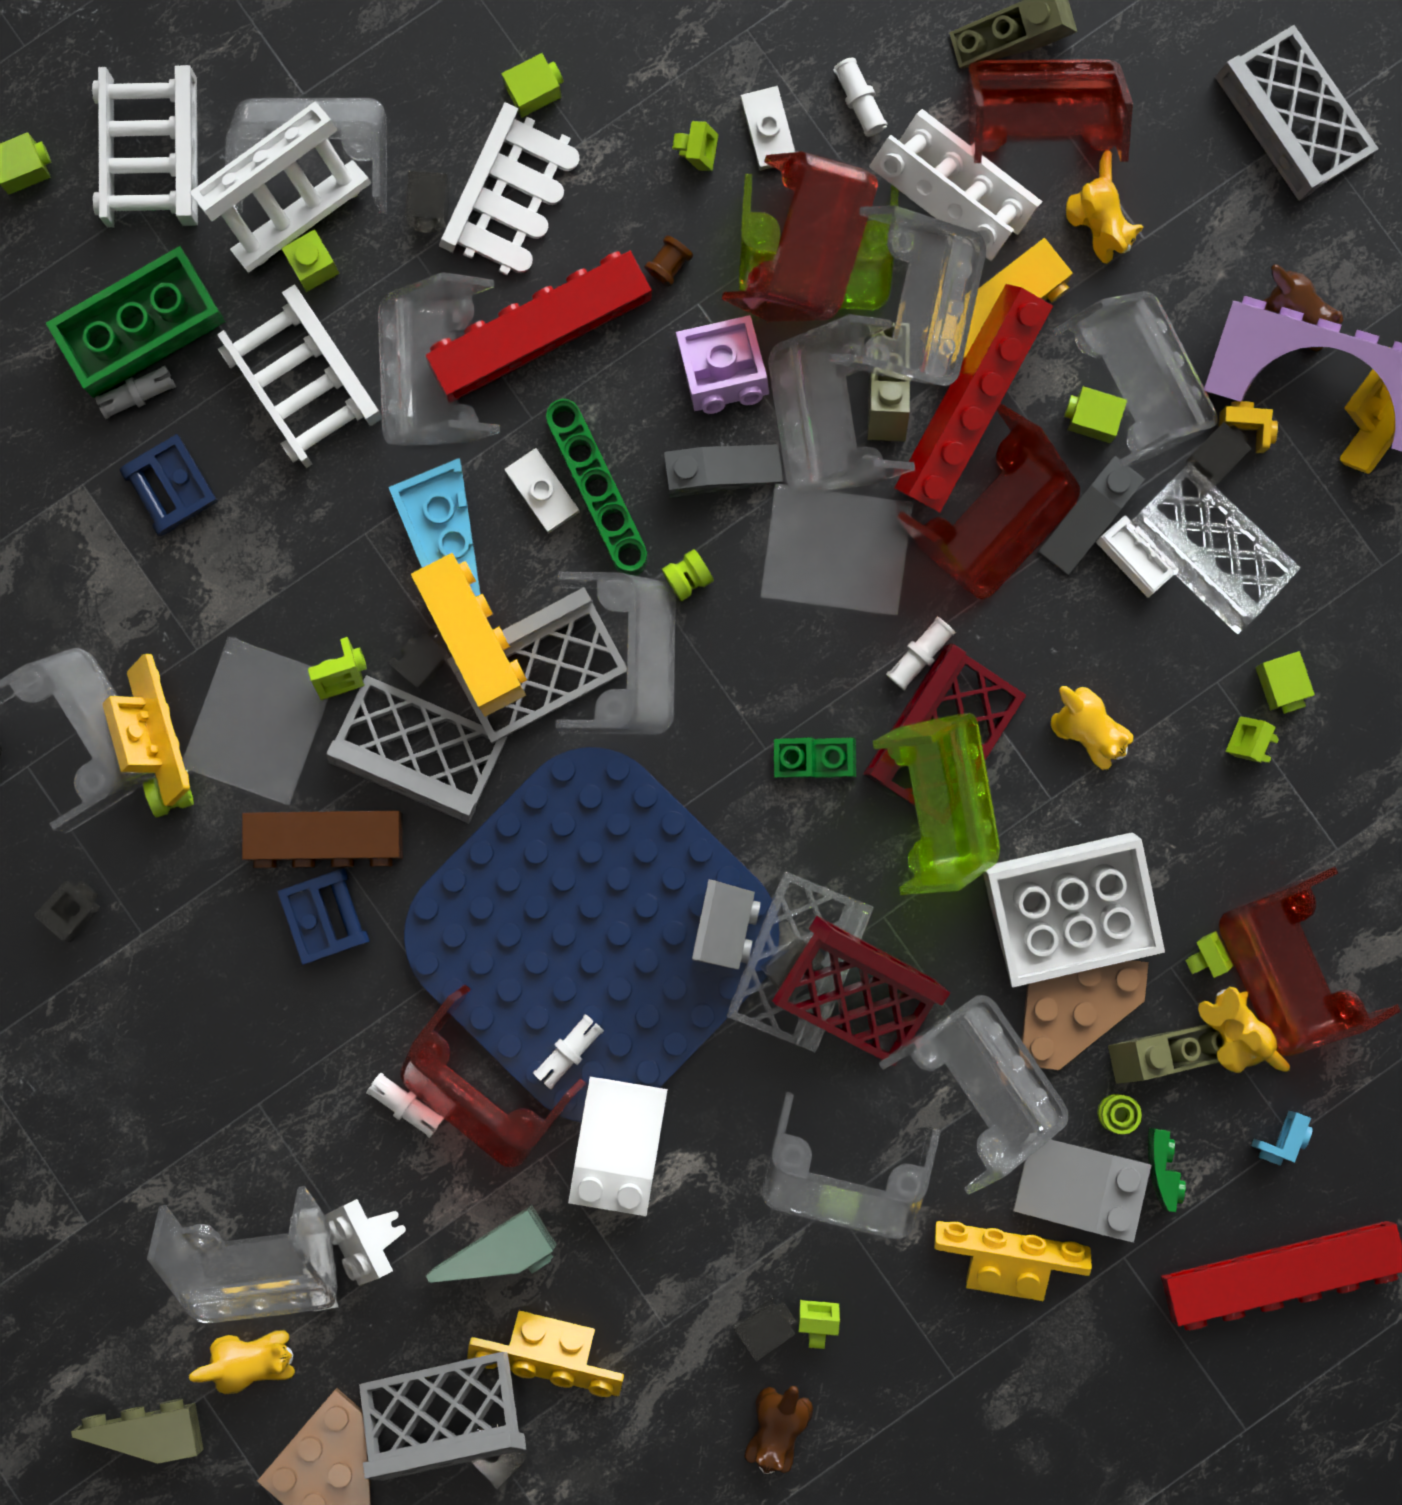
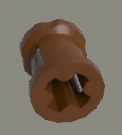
[644,235,693,287]

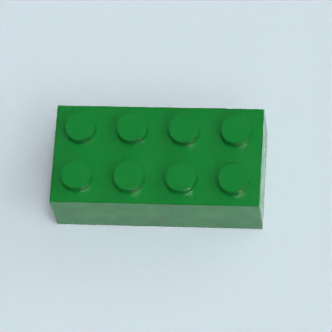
[46,246,226,398]

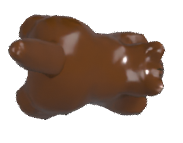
[1263,264,1343,352]
[744,1386,813,1474]

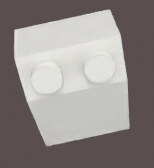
[568,1076,668,1216]

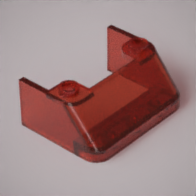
[968,59,1133,163]
[722,151,878,322]
[896,404,1080,599]
[1219,866,1401,1056]
[400,985,586,1167]

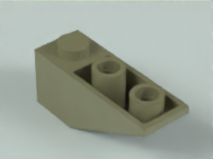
[949,0,1078,69]
[867,321,910,442]
[1108,1024,1224,1084]
[71,1399,204,1464]

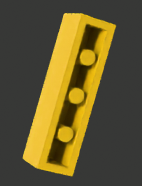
[921,238,1073,375]
[411,553,527,717]

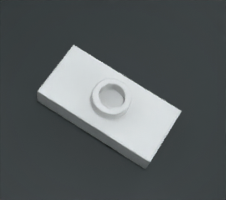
[741,86,797,171]
[505,448,580,534]
[1096,515,1178,598]

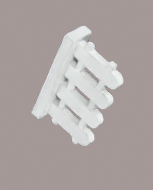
[439,102,579,276]

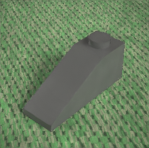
[664,444,783,498]
[1038,456,1145,576]

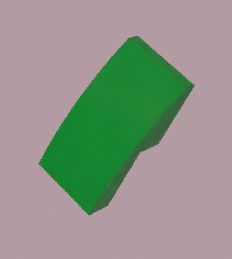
[774,738,856,778]
[1148,1127,1186,1212]

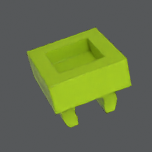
[672,121,719,171]
[1226,716,1279,762]
[1185,931,1233,978]
[799,1300,840,1349]

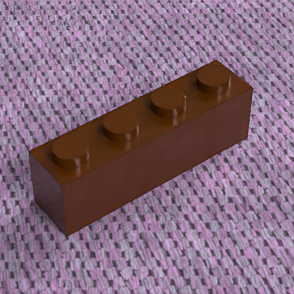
[242,811,403,868]

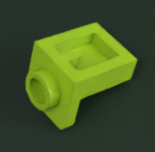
[308,637,367,700]

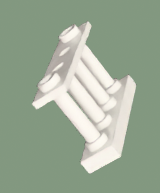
[92,65,198,227]
[190,101,371,273]
[869,109,1042,261]
[217,284,383,468]

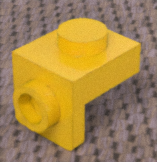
[1219,401,1278,453]

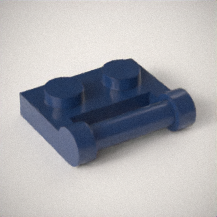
[120,434,218,536]
[277,868,370,965]

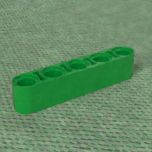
[546,399,648,577]

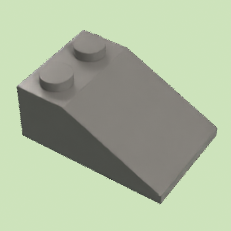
[692,879,761,970]
[1013,1134,1151,1243]

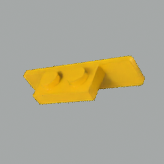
[1340,369,1395,474]
[102,654,190,806]
[934,1221,1092,1301]
[467,1310,624,1397]

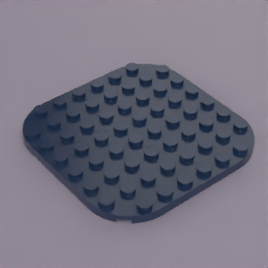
[404,747,780,1122]

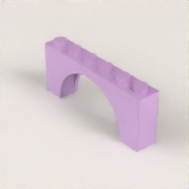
[1204,296,1402,451]

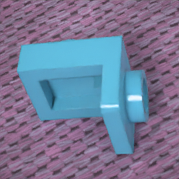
[1251,1111,1312,1166]

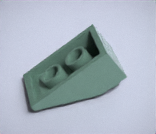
[426,1205,557,1283]

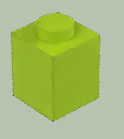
[501,53,564,118]
[0,132,51,195]
[281,229,339,292]
[1064,386,1127,443]
[1256,651,1315,714]

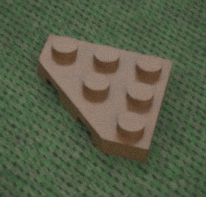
[1019,960,1149,1070]
[257,1388,371,1505]

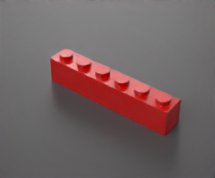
[425,250,652,403]
[894,284,1053,513]
[1161,1221,1402,1330]

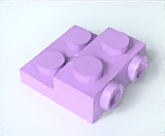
[676,315,769,414]

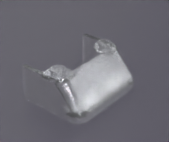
[225,98,387,214]
[827,206,986,386]
[378,272,500,446]
[1053,291,1218,468]
[768,314,915,493]
[555,572,676,734]
[0,648,155,833]
[879,995,1068,1195]
[762,1091,941,1239]
[147,1186,338,1323]

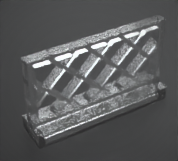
[1126,462,1301,634]
[726,871,874,1053]

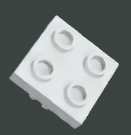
[324,1199,406,1286]

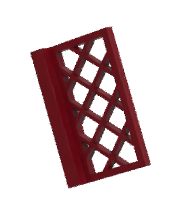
[863,644,1026,825]
[772,916,950,1066]

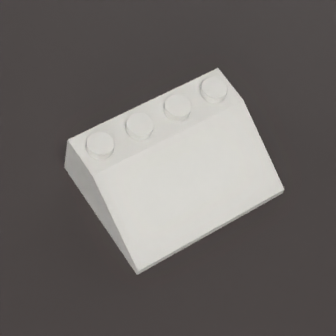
[982,832,1165,987]

